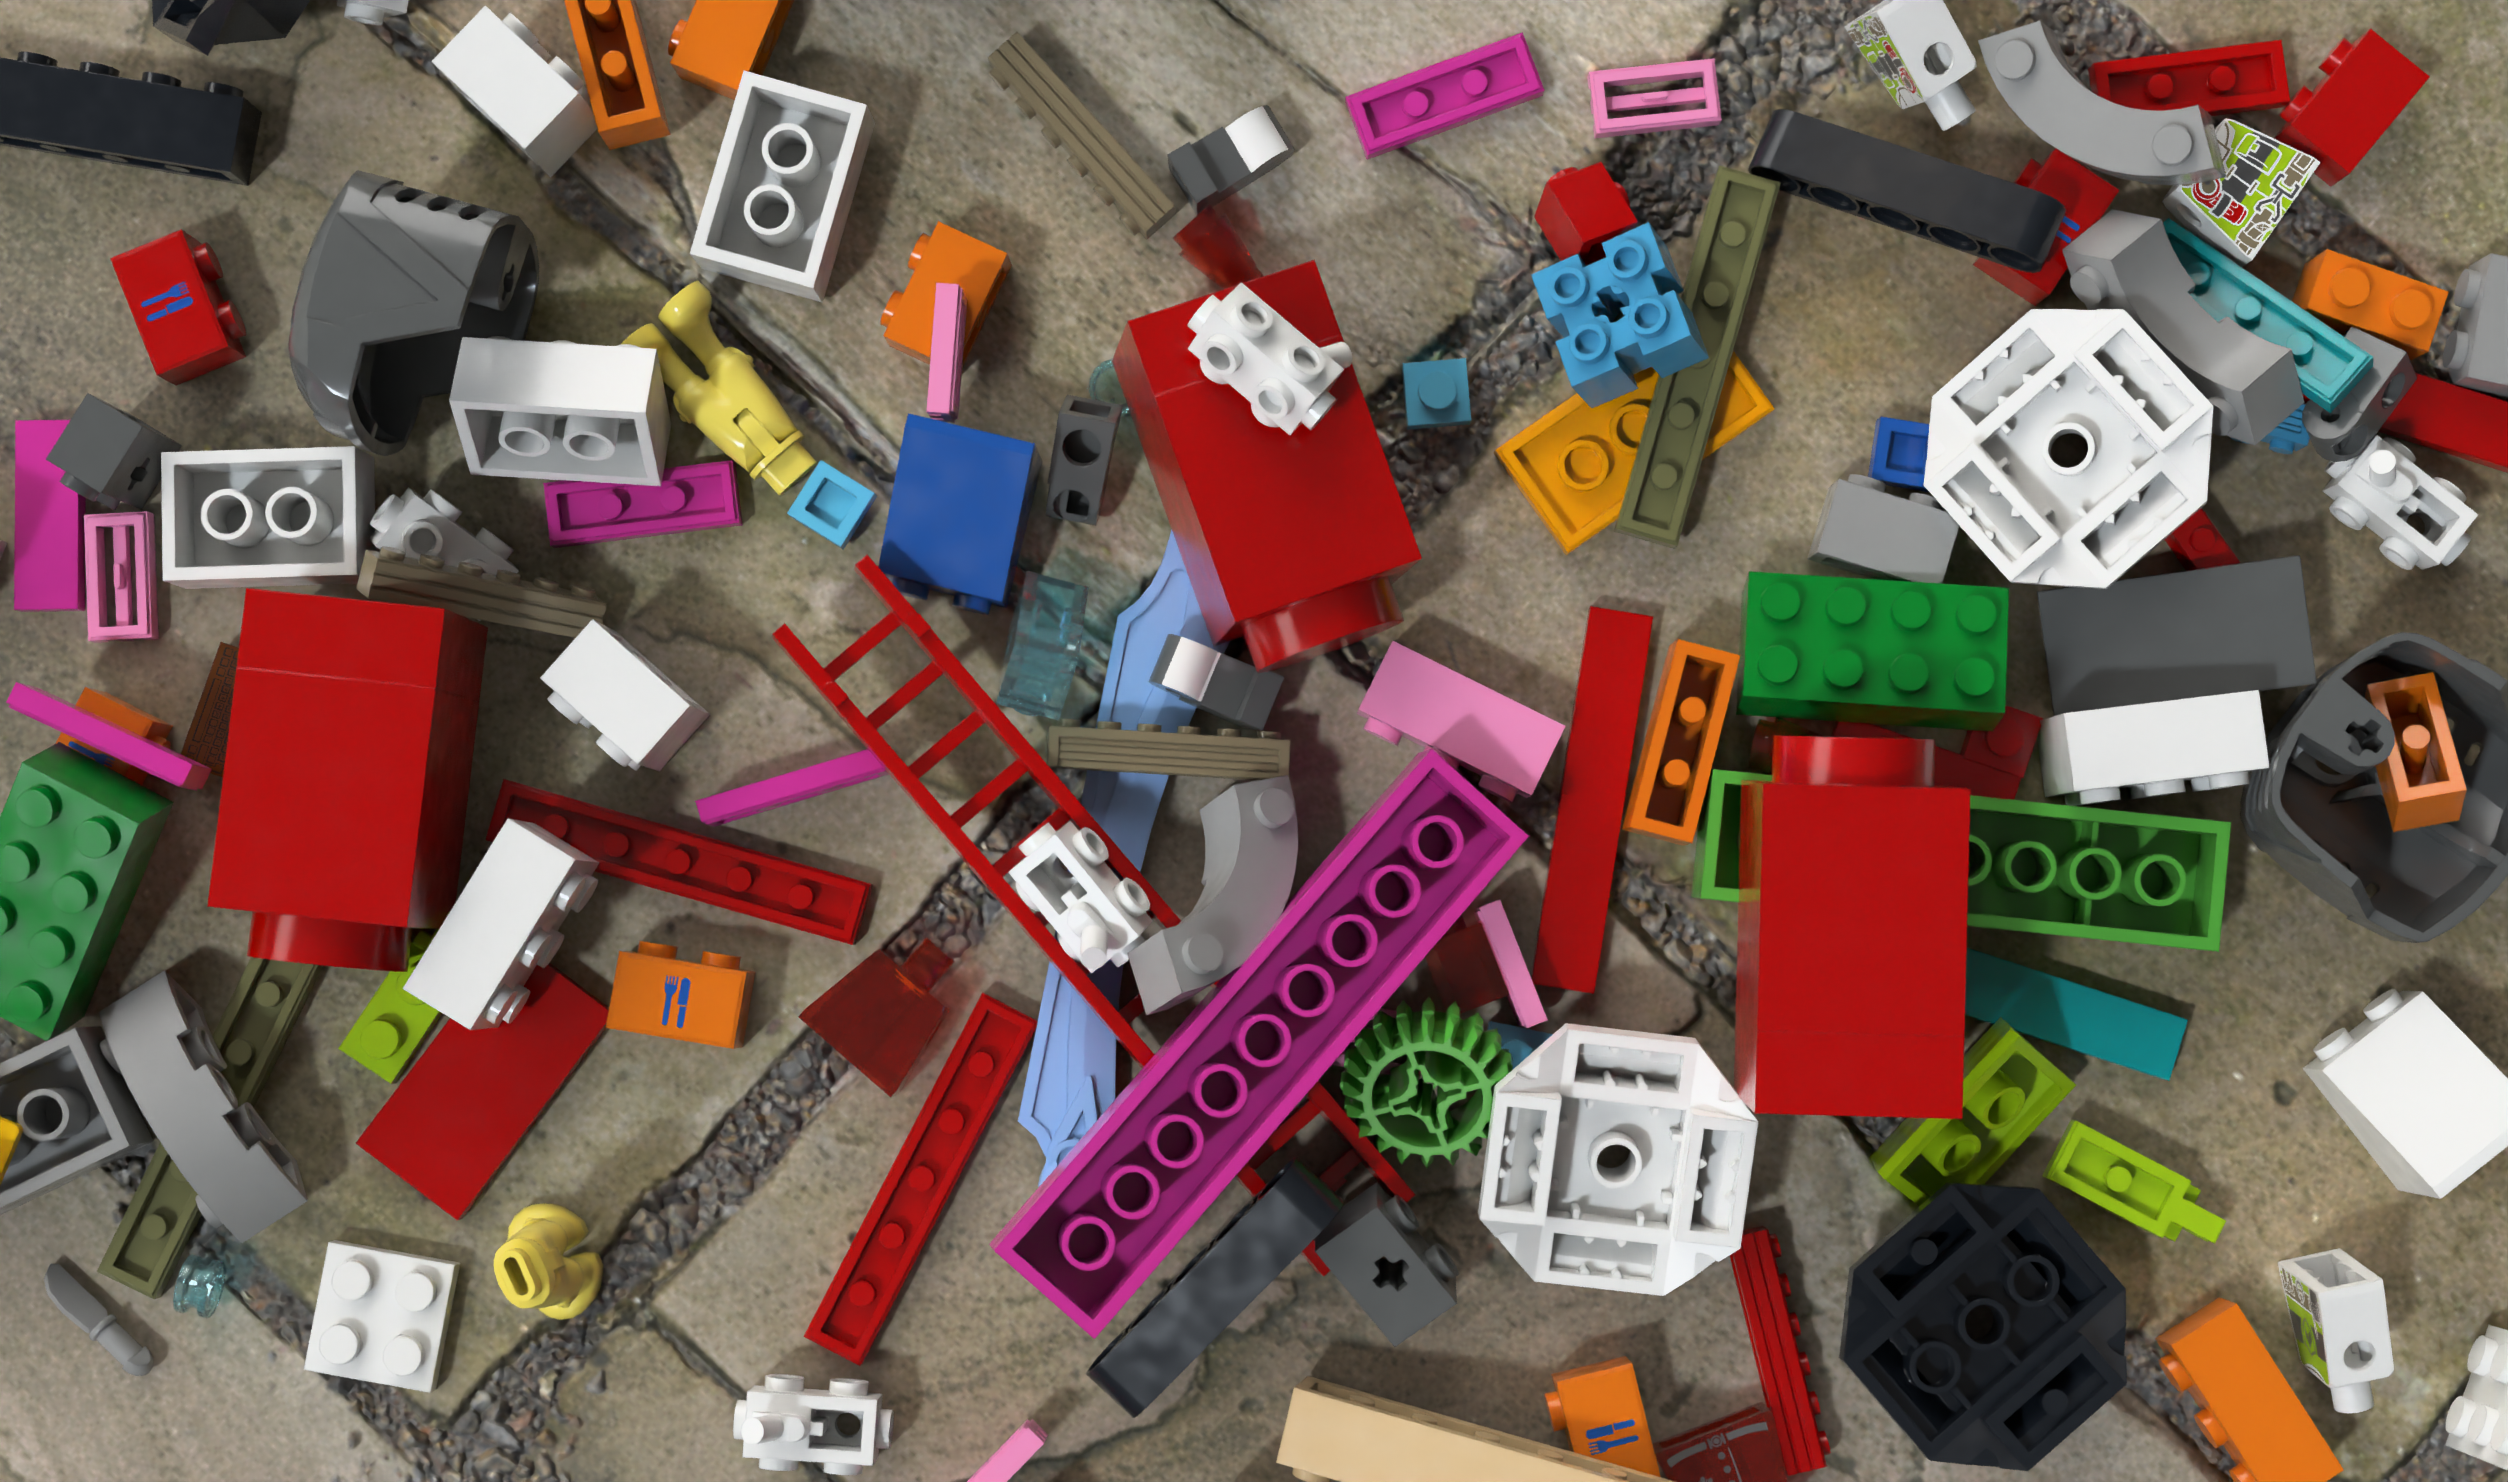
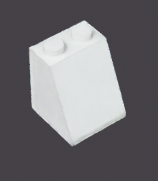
[2303,989,2508,1199]

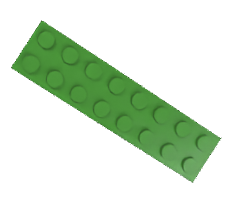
[1691,769,2231,952]

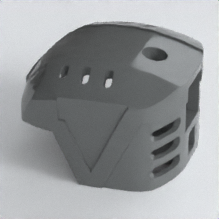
[288,170,539,456]
[2240,632,2508,943]

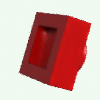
[1960,705,2044,779]

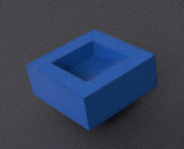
[1868,417,1929,492]

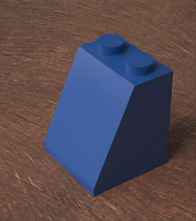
[878,413,1042,615]

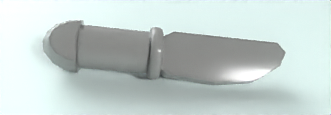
[44,1264,154,1376]

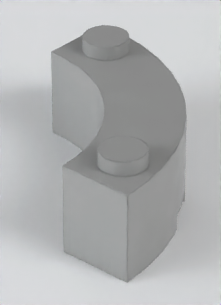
[1978,21,2226,185]
[2062,209,2305,445]
[1127,775,1298,1015]
[99,970,308,1243]

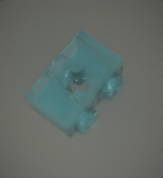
[996,571,1089,720]

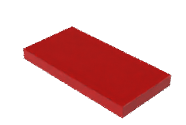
[356,963,609,1220]

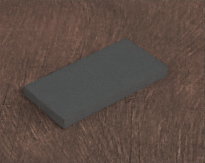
[2037,555,2317,716]

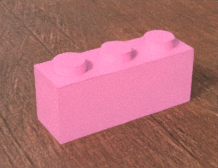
[1357,641,1566,803]

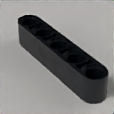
[1748,109,2066,273]
[1086,1156,1345,1418]

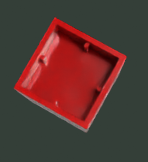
[1112,260,1422,673]
[207,588,488,972]
[1734,735,1971,1119]

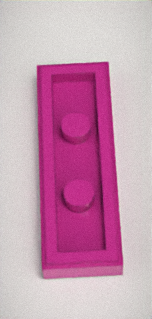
[1345,32,1545,160]
[14,420,86,612]
[543,460,743,548]
[6,682,212,791]
[695,749,890,827]

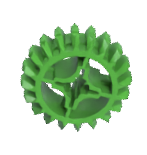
[1340,997,1513,1169]

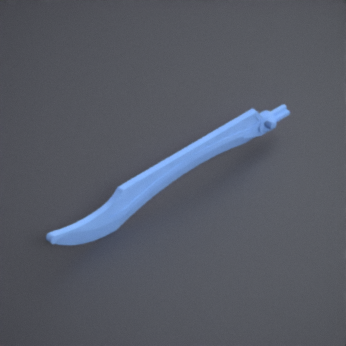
[1018,529,1230,1187]

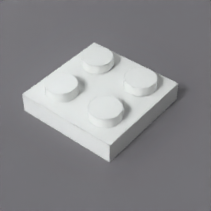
[304,1240,460,1393]

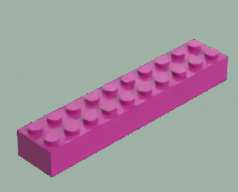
[989,749,1529,1339]

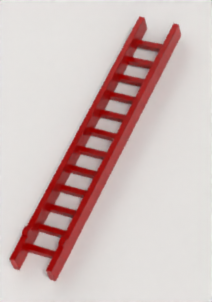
[772,554,1416,1276]

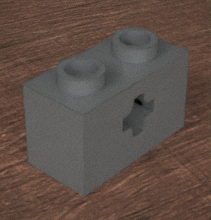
[46,393,182,510]
[1315,1182,1459,1347]

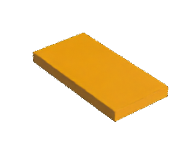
[1494,351,1775,555]

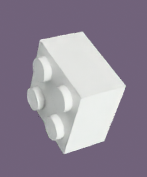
[431,6,598,178]
[540,619,710,771]

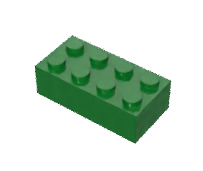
[1736,571,2009,732]
[0,742,174,1041]

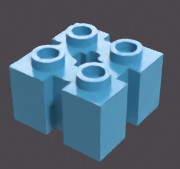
[1531,222,1709,408]

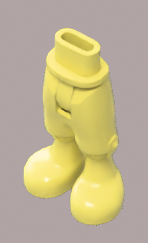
[621,281,817,496]
[494,1203,603,1320]

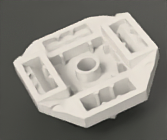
[1924,309,2214,589]
[1478,1023,1758,1296]

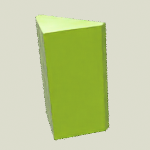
[1870,1017,2076,1206]

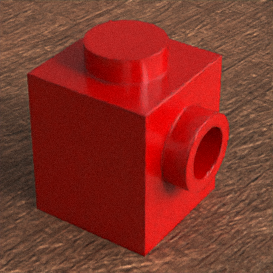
[1534,162,1638,265]

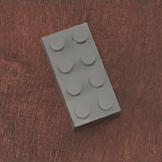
[0,1026,154,1215]

